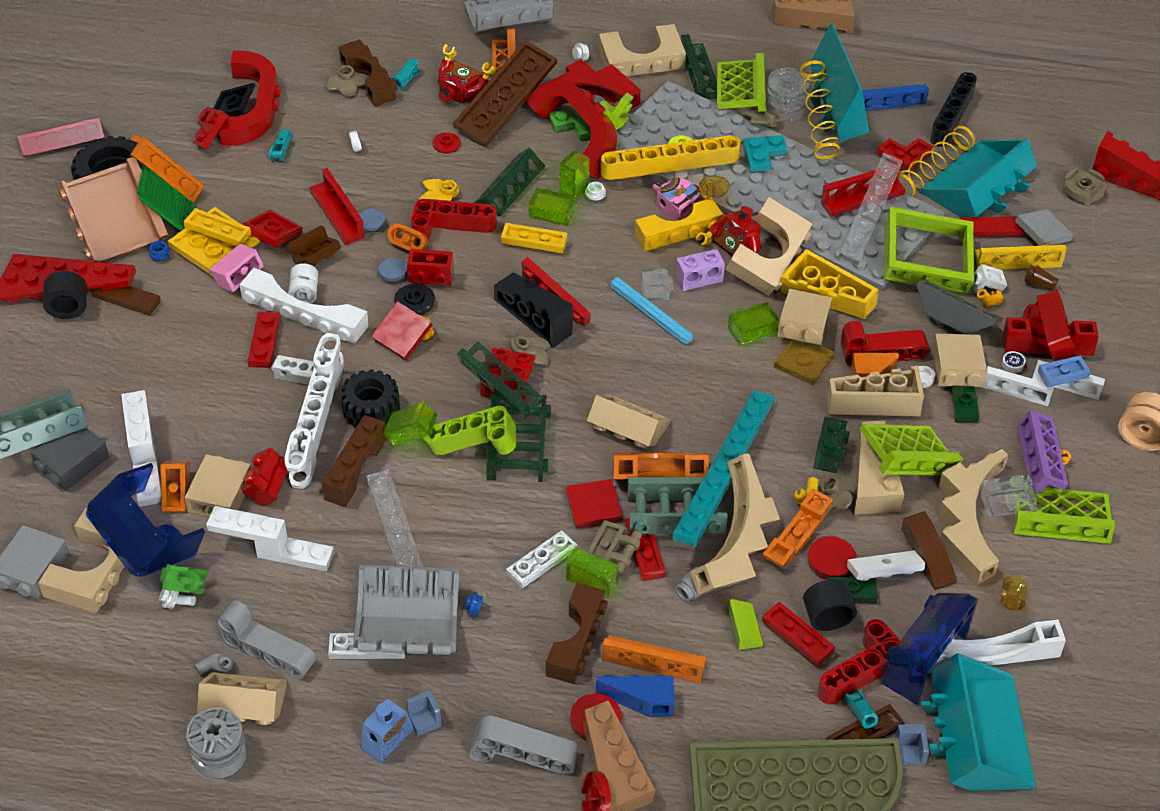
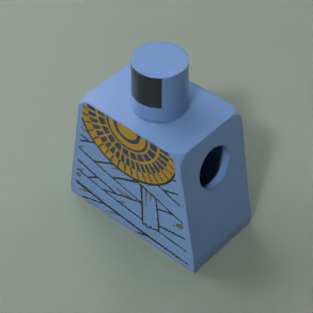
[361,699,413,763]

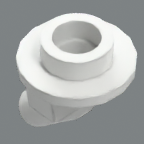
[159,589,196,609]

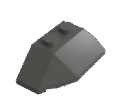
[917,279,1003,334]

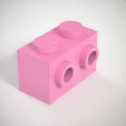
[209,244,264,292]

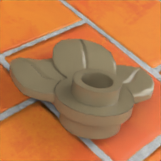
[327,65,366,97]
[740,110,780,127]
[510,335,551,366]
[821,476,858,512]

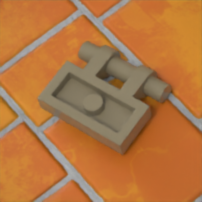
[584,520,642,575]

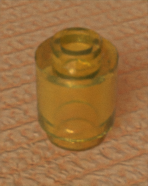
[699,176,730,199]

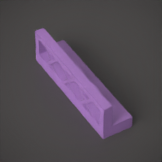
[1017,410,1068,494]

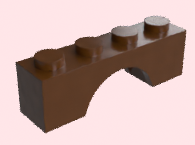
[339,39,398,107]
[322,415,387,508]
[546,583,608,684]

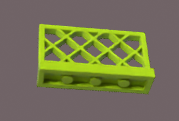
[717,53,766,112]
[859,424,963,475]
[1012,484,1116,544]

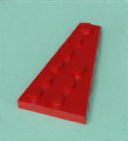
[0,254,137,303]

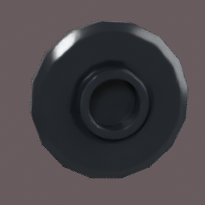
[394,283,435,315]

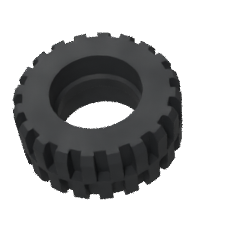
[71,136,142,181]

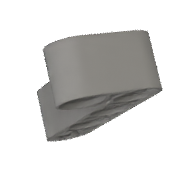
[217,600,317,679]
[469,716,578,774]

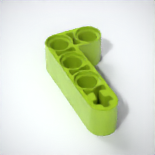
[423,406,516,456]

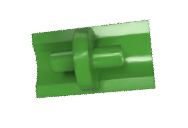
[160,564,209,594]

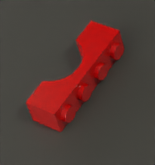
[1002,317,1099,356]

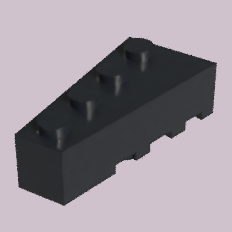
[494,272,573,348]

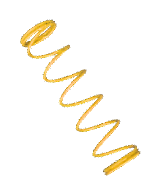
[799,60,840,159]
[899,126,975,197]

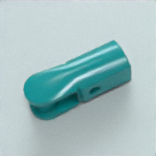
[391,58,420,89]
[269,129,293,162]
[844,689,878,729]

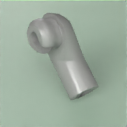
[194,653,233,675]

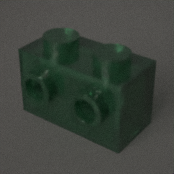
[813,416,850,473]

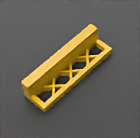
[974,245,1067,270]

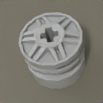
[186,707,247,778]

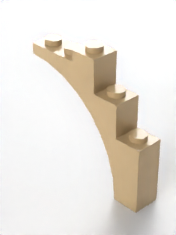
[939,449,1008,586]
[690,453,780,595]

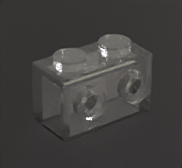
[981,474,1037,517]

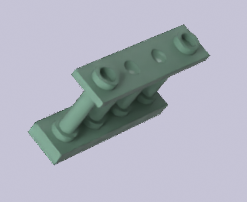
[0,389,88,459]
[628,477,727,534]

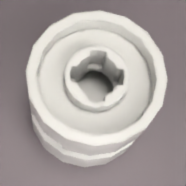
[288,264,319,304]

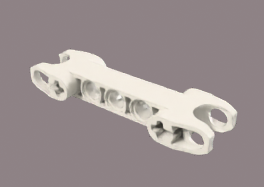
[285,333,344,489]

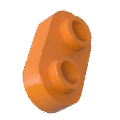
[387,223,428,251]

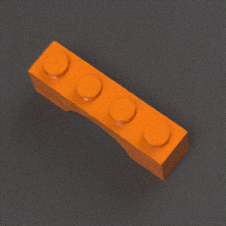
[613,452,709,479]

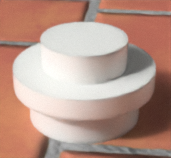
[572,43,589,61]
[585,182,606,201]

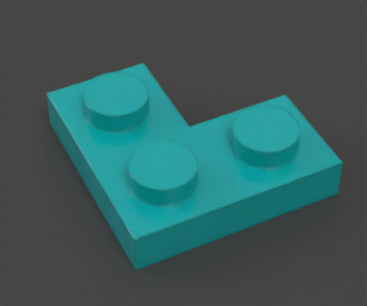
[742,135,787,172]

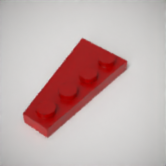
[521,256,591,327]

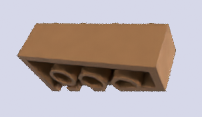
[772,0,855,34]
[583,701,655,811]

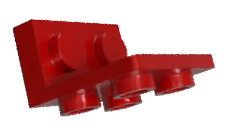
[480,348,536,404]

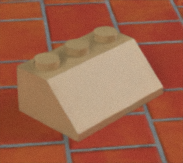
[587,394,671,449]
[197,672,287,725]

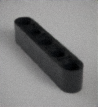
[930,72,977,147]

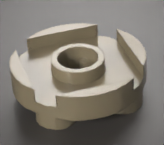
[1063,168,1106,205]

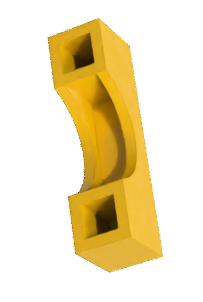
[634,198,723,252]

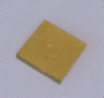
[774,339,835,386]

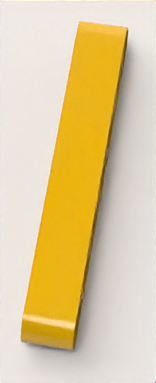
[601,136,741,180]

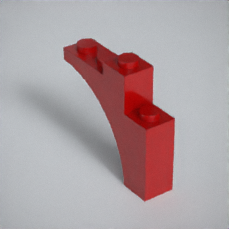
[539,59,641,109]

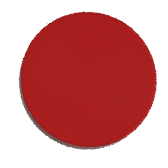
[433,132,460,154]

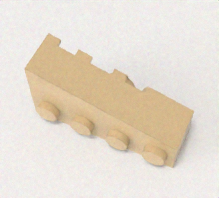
[827,366,924,416]
[854,421,904,515]

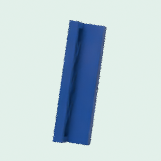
[862,84,929,111]

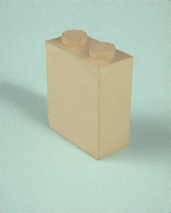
[777,289,833,345]
[932,334,987,387]
[185,454,251,517]

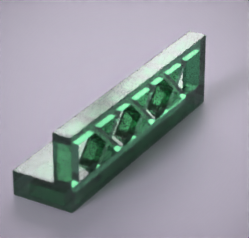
[681,34,717,99]
[474,147,545,217]
[457,341,544,419]

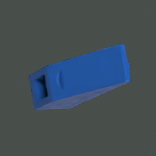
[596,675,675,717]

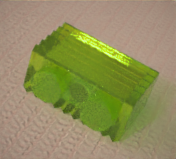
[559,151,590,202]
[529,187,577,226]
[728,302,780,346]
[383,402,438,446]
[565,547,620,598]

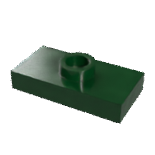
[950,385,979,423]
[827,577,878,604]

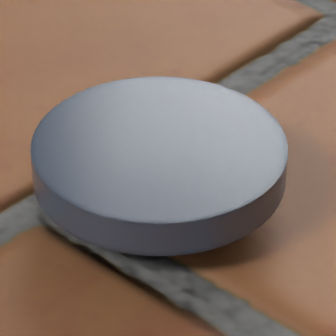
[359,208,385,231]
[378,258,407,282]

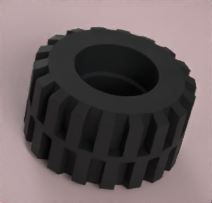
[340,370,400,428]

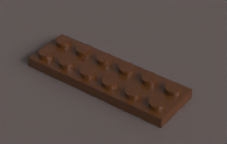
[453,40,557,147]

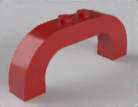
[219,50,281,146]
[526,80,617,179]

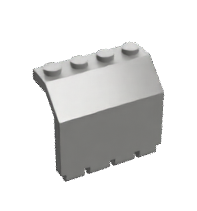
[464,0,553,34]
[353,565,459,655]

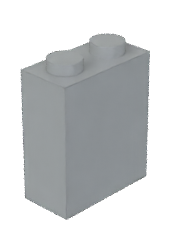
[0,525,70,599]

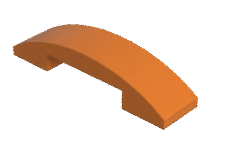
[762,489,833,568]

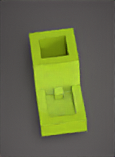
[600,93,634,130]

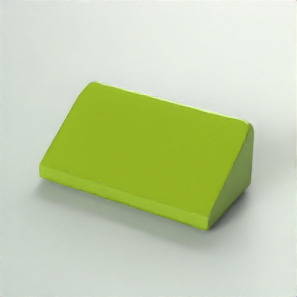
[728,599,763,650]

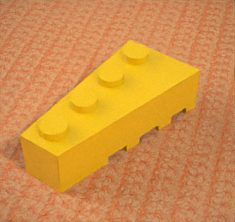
[780,249,878,319]

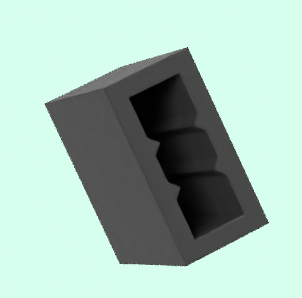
[31,428,109,491]

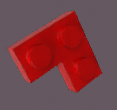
[193,107,228,150]
[876,138,934,173]

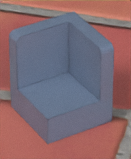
[406,690,441,736]
[895,724,929,765]

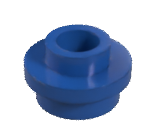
[148,241,170,260]
[464,591,483,616]

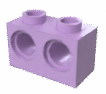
[675,249,725,291]

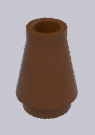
[1024,265,1059,291]

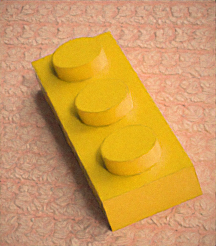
[184,208,251,246]
[501,223,568,254]

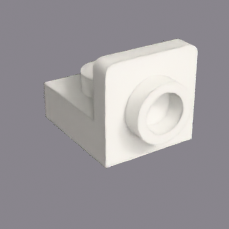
[972,264,1008,293]

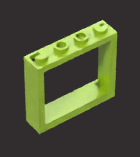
[883,207,974,294]

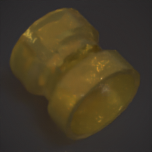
[1000,576,1028,610]

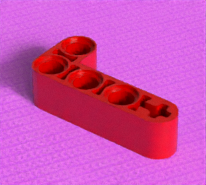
[411,199,497,242]
[1036,289,1078,362]
[840,321,930,365]
[818,619,904,704]

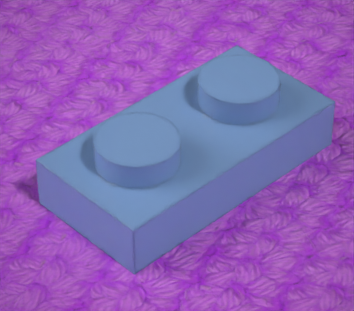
[1038,355,1091,388]

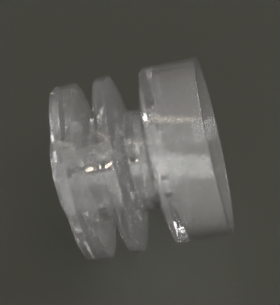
[766,68,810,121]

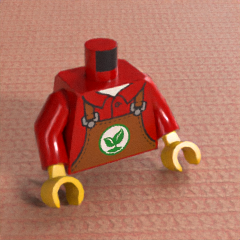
[437,44,497,103]
[696,206,761,255]

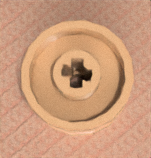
[1118,392,1160,451]

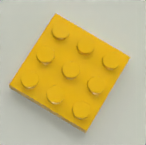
[168,207,260,276]

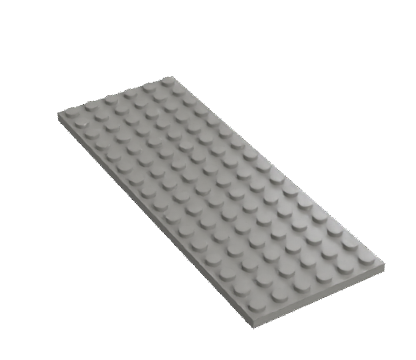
[616,81,945,291]

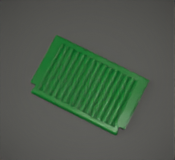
[137,165,196,231]

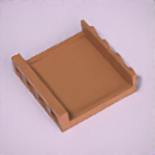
[58,157,168,262]

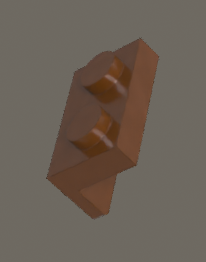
[287,225,341,266]

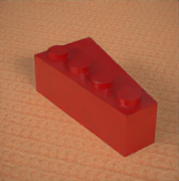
[1092,131,1160,200]

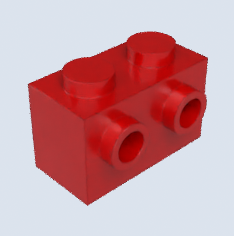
[407,249,454,285]

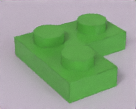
[549,108,591,141]

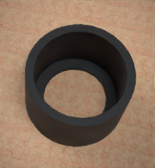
[43,271,87,319]
[803,579,857,631]

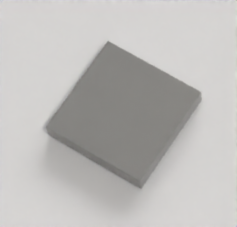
[1015,209,1074,246]

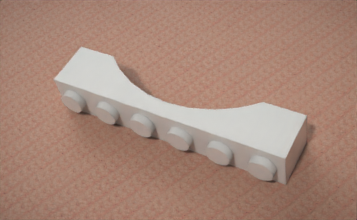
[240,268,369,344]
[907,620,1066,675]

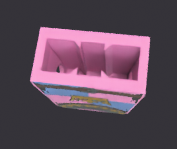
[653,176,705,221]

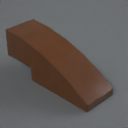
[901,511,957,590]

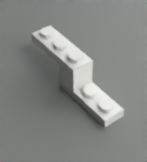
[983,360,1105,406]
[121,390,161,507]
[206,506,334,572]

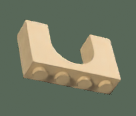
[599,24,686,77]
[725,197,812,296]
[38,508,142,613]

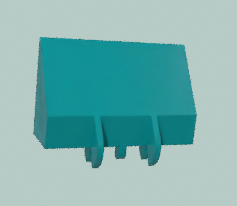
[810,23,869,142]
[919,139,1037,217]
[921,653,1036,790]

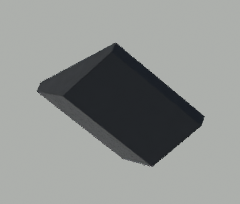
[214,83,256,117]

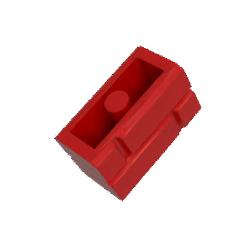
[242,448,290,506]

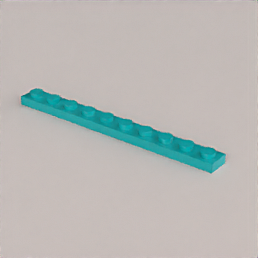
[673,390,775,547]

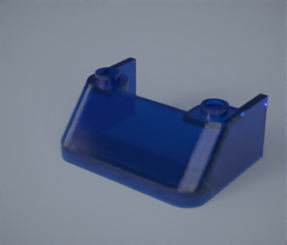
[86,463,205,577]
[882,593,978,705]

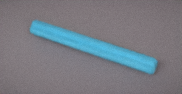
[611,277,693,344]

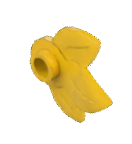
[419,179,459,201]

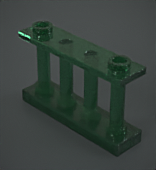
[486,394,551,482]

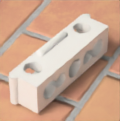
[271,355,314,385]

